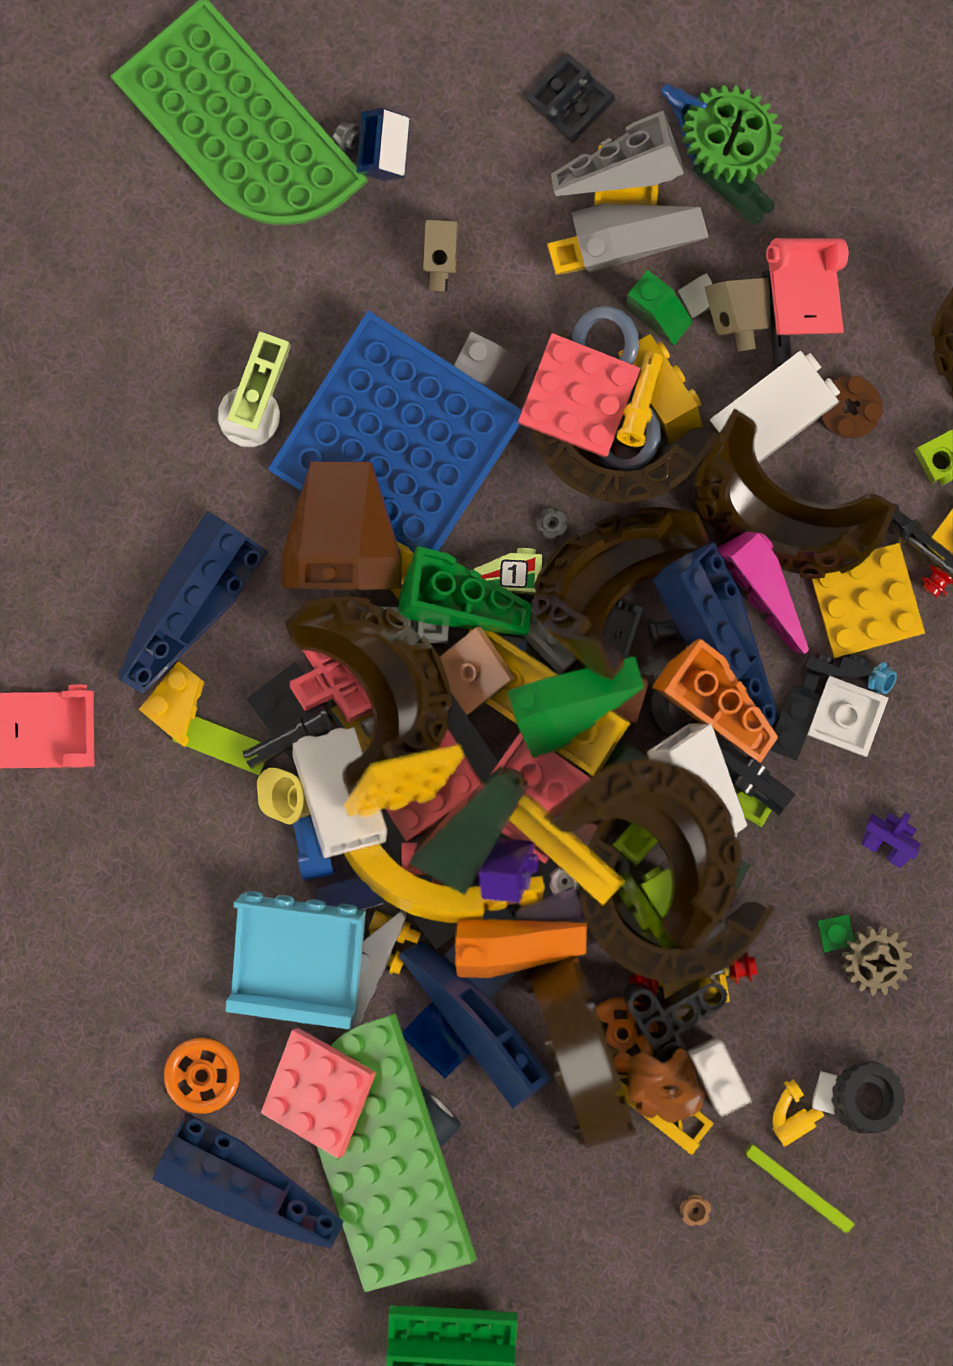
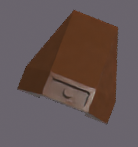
[281,462,402,589]

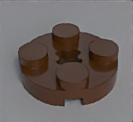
[821,376,883,439]

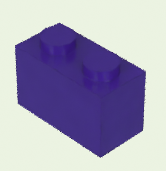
[479,838,539,903]

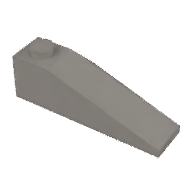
[551,111,684,196]
[572,204,709,273]
[454,332,527,399]

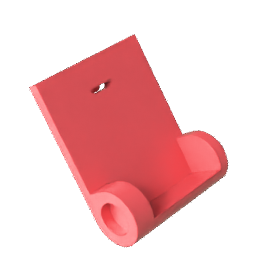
[766,238,849,335]
[0,684,95,768]

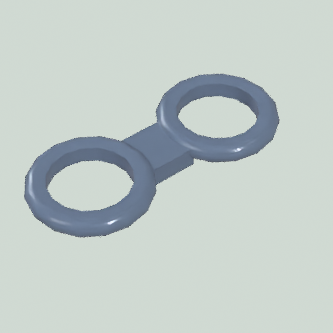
[571,306,661,471]

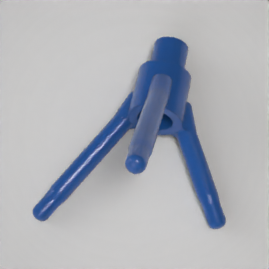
[661,84,738,166]

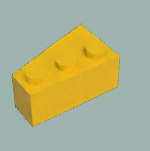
[618,334,703,445]

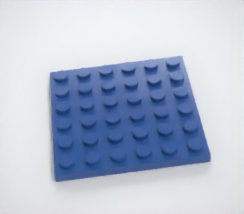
[268,310,522,553]

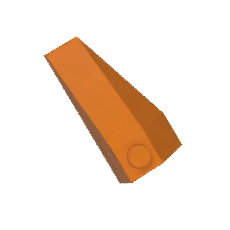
[652,638,778,763]
[456,919,587,978]

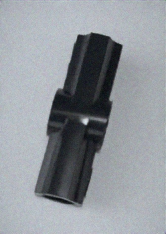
[717,737,796,816]

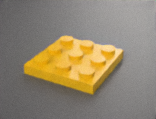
[811,543,925,659]
[344,745,464,817]

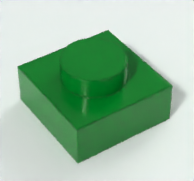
[817,915,855,952]

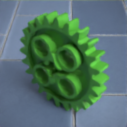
[681,85,783,183]

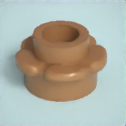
[680,1195,711,1226]

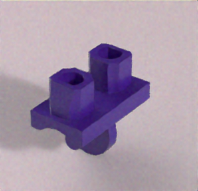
[862,812,921,868]

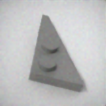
[354,910,407,1026]

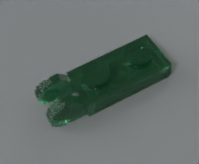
[692,162,775,225]

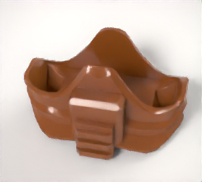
[628,1049,707,1123]

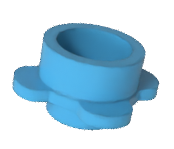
[868,661,897,694]

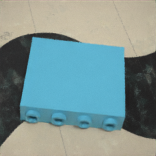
[226,891,365,1029]

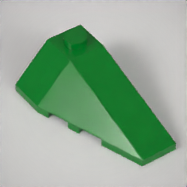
[398,546,532,636]
[507,657,645,759]

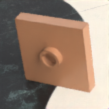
[439,626,515,715]

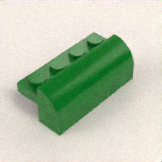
[386,1305,518,1366]

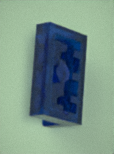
[402,1001,471,1079]

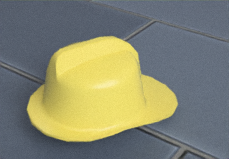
[257,767,310,825]

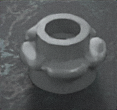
[333,122,361,152]
[536,508,567,539]

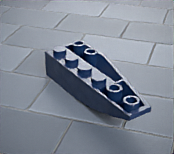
[118,511,268,694]
[653,542,779,726]
[399,941,556,1109]
[152,1113,344,1249]

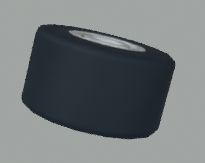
[420,1087,461,1148]

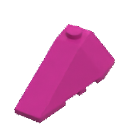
[717,532,809,654]

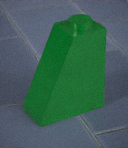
[625,270,693,346]

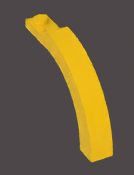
[344,844,544,923]

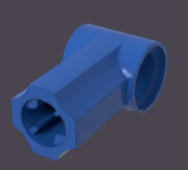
[293,816,334,881]

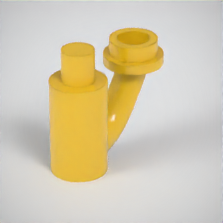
[368,910,421,974]
[772,1079,824,1147]

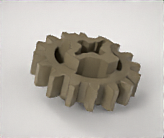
[842,926,912,996]

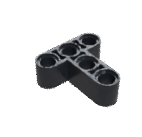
[623,976,727,1063]

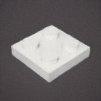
[807,676,888,757]

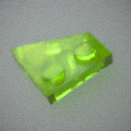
[618,871,675,949]

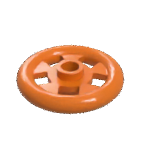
[595,997,658,1073]
[164,1038,239,1114]

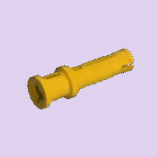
[617,352,664,447]

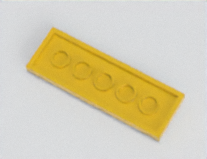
[469,629,630,776]

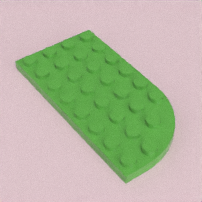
[111,0,368,225]
[317,1014,477,1292]

